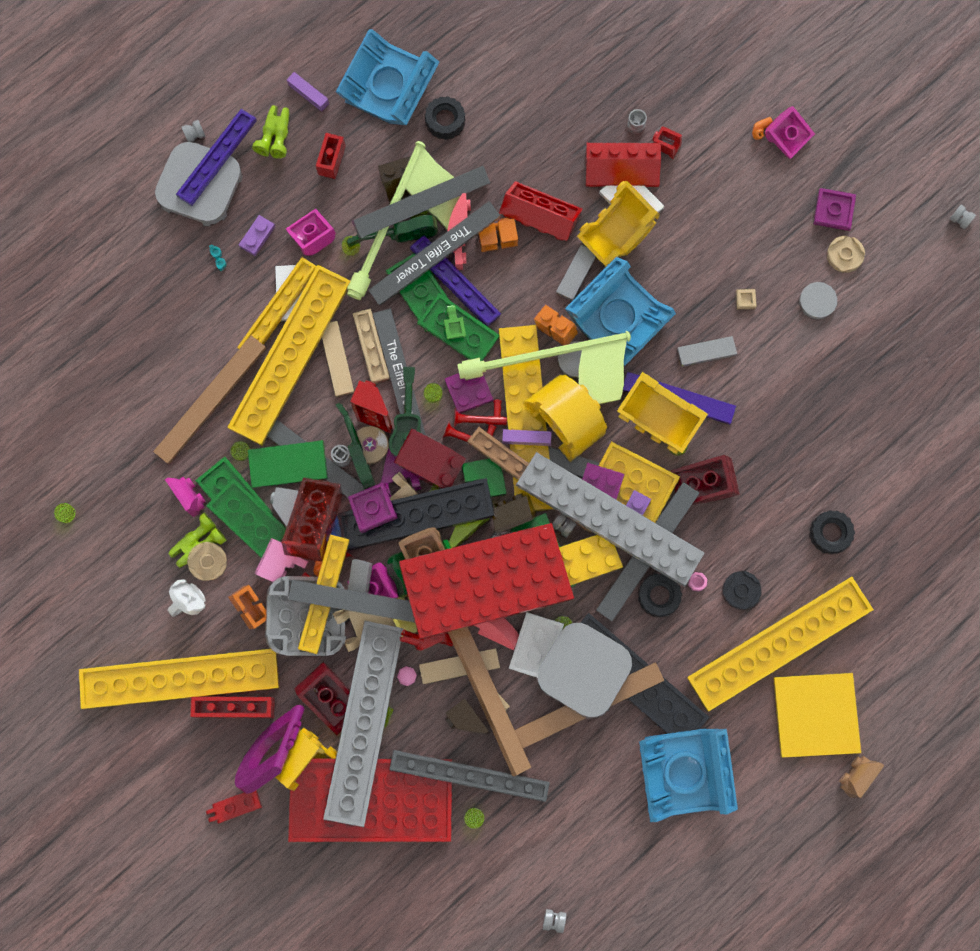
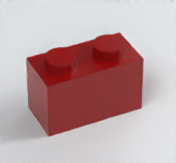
[316,133,346,179]

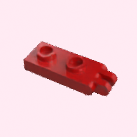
[206,790,262,824]

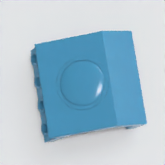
[336,29,439,125]
[565,257,676,366]
[639,729,738,822]

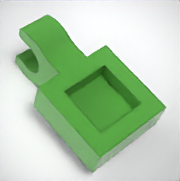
[444,305,466,340]

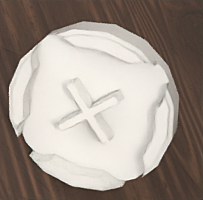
[167,580,206,617]

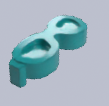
[209,245,227,271]

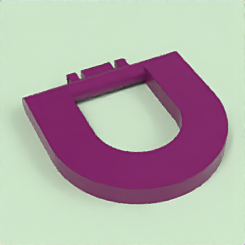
[235,705,305,794]

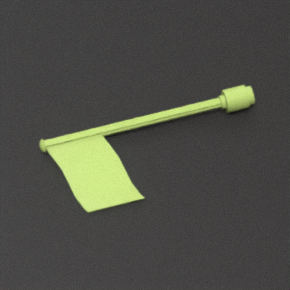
[347,141,460,300]
[458,331,631,404]

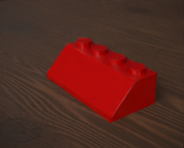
[585,143,661,187]
[499,181,583,241]
[350,380,394,434]

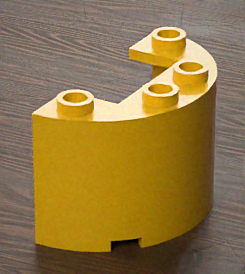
[577,181,660,267]
[617,372,708,455]
[523,375,607,462]
[275,727,337,791]

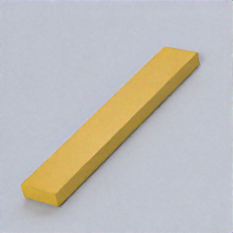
[237,257,317,349]
[298,535,350,654]

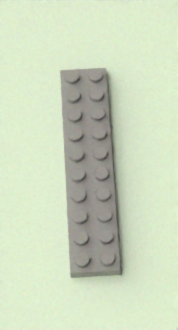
[516,452,704,587]
[323,621,403,827]

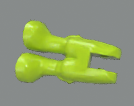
[252,105,289,159]
[168,513,227,568]

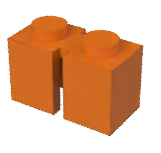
[478,218,518,252]
[534,304,578,346]
[228,585,266,629]

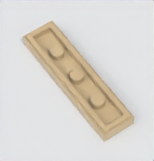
[353,309,390,384]
[322,321,354,397]
[419,648,500,684]

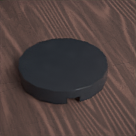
[722,571,762,610]

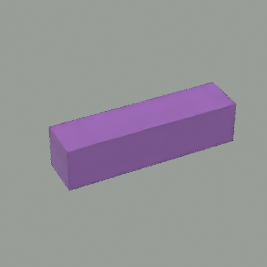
[287,72,329,112]
[503,429,551,446]

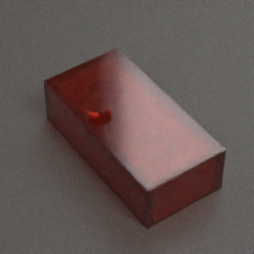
[282,477,342,562]

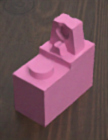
[255,538,308,582]

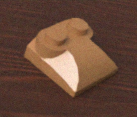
[399,527,445,559]
[839,756,884,798]

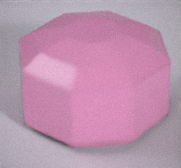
[688,572,707,592]
[397,666,417,686]

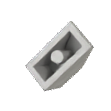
[270,487,301,532]

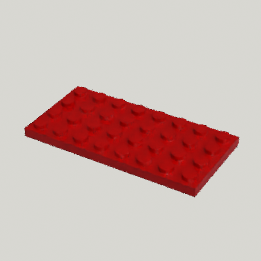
[399,523,574,639]
[288,759,452,842]

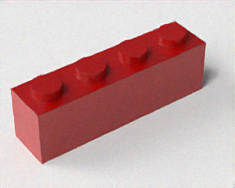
[190,697,275,718]

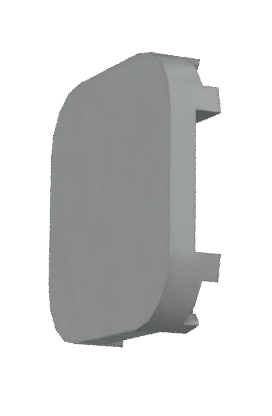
[155,142,243,226]
[265,576,346,656]
[538,623,632,719]

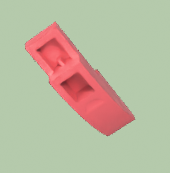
[447,193,471,270]
[474,618,519,650]

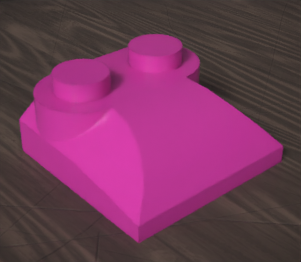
[765,106,815,159]
[286,209,336,256]
[165,476,206,517]
[347,563,398,599]

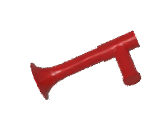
[454,400,507,428]
[442,421,497,442]

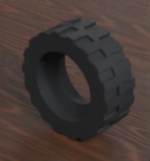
[425,96,465,140]
[809,510,855,555]
[638,573,682,618]

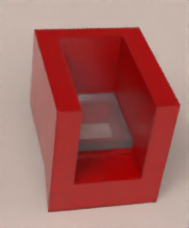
[652,126,682,159]

